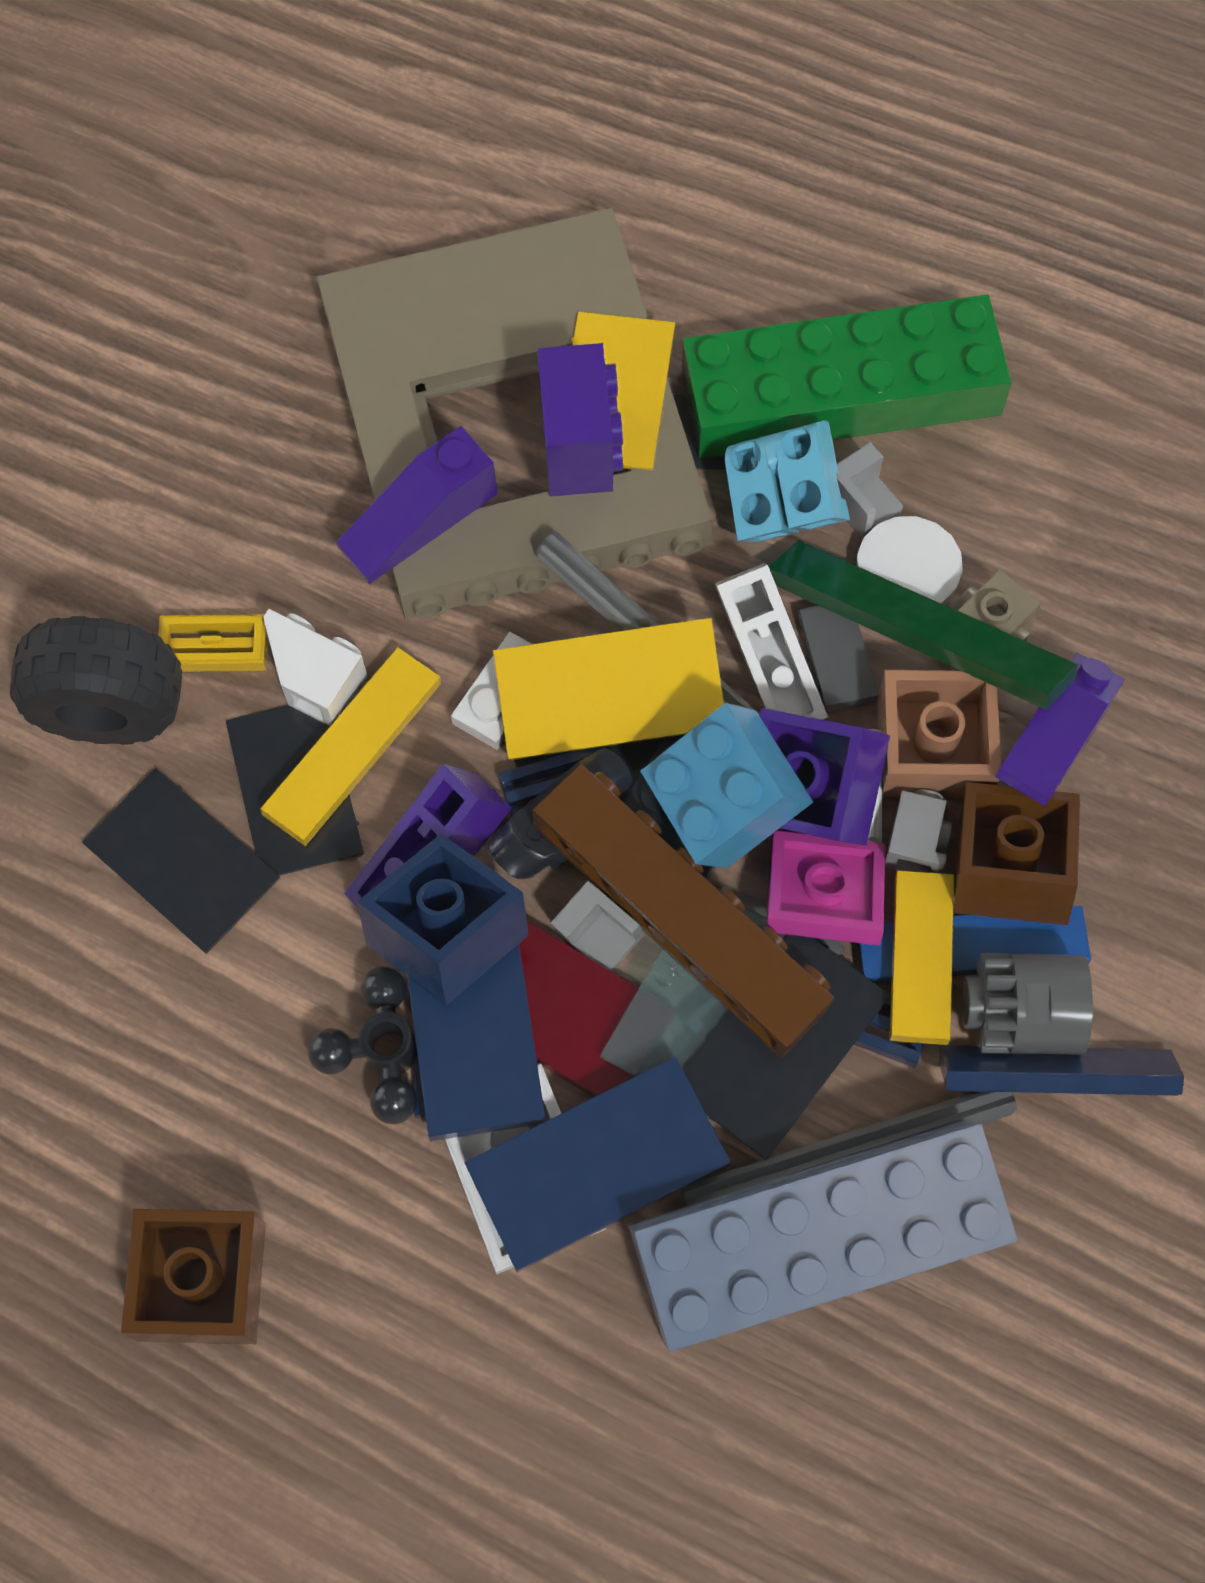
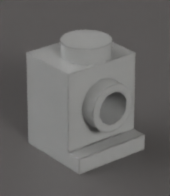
[885,789,952,874]

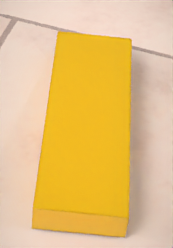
[889,871,954,1045]

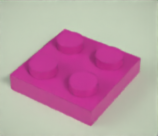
[766,831,885,946]

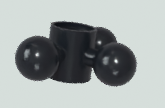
[308,966,417,1124]

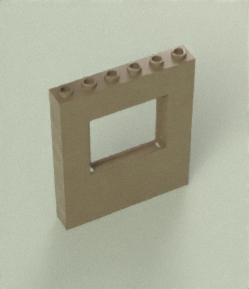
[317,208,713,620]

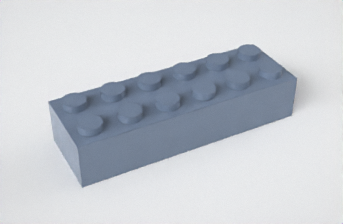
[628,1120,1018,1352]

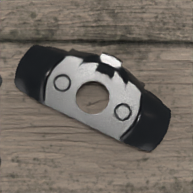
[488,748,633,880]

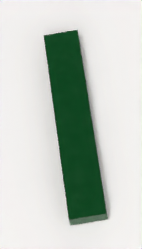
[769,540,1078,710]

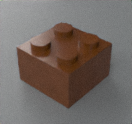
[953,782,1080,926]
[121,1209,266,1345]

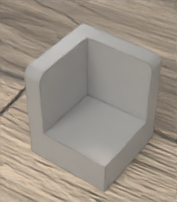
[836,442,903,539]
[550,881,645,972]

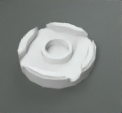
[855,516,963,605]

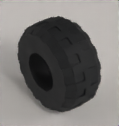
[10,616,182,745]

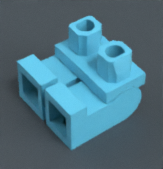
[725,421,850,543]

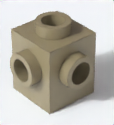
[952,569,1041,642]

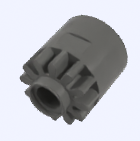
[962,953,1093,1055]

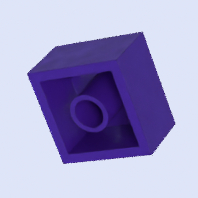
[537,343,623,497]
[760,708,890,846]

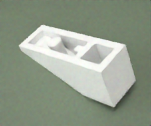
[714,563,828,720]

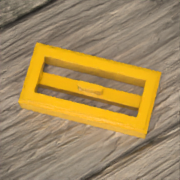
[158,614,268,672]

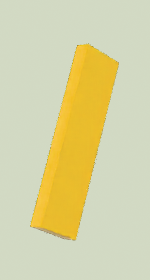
[260,647,441,846]

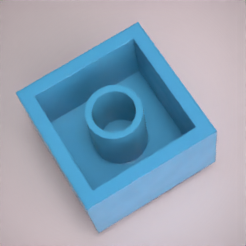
[641,703,813,868]

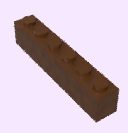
[533,764,835,1059]

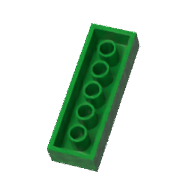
[682,294,1012,459]

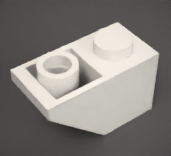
[263,609,368,726]

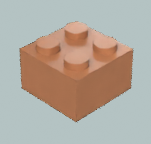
[878,670,1001,799]

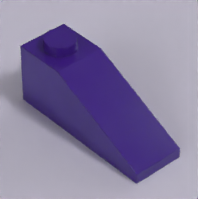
[336,426,498,585]
[995,652,1125,806]
[344,764,512,908]

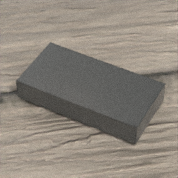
[798,606,879,713]

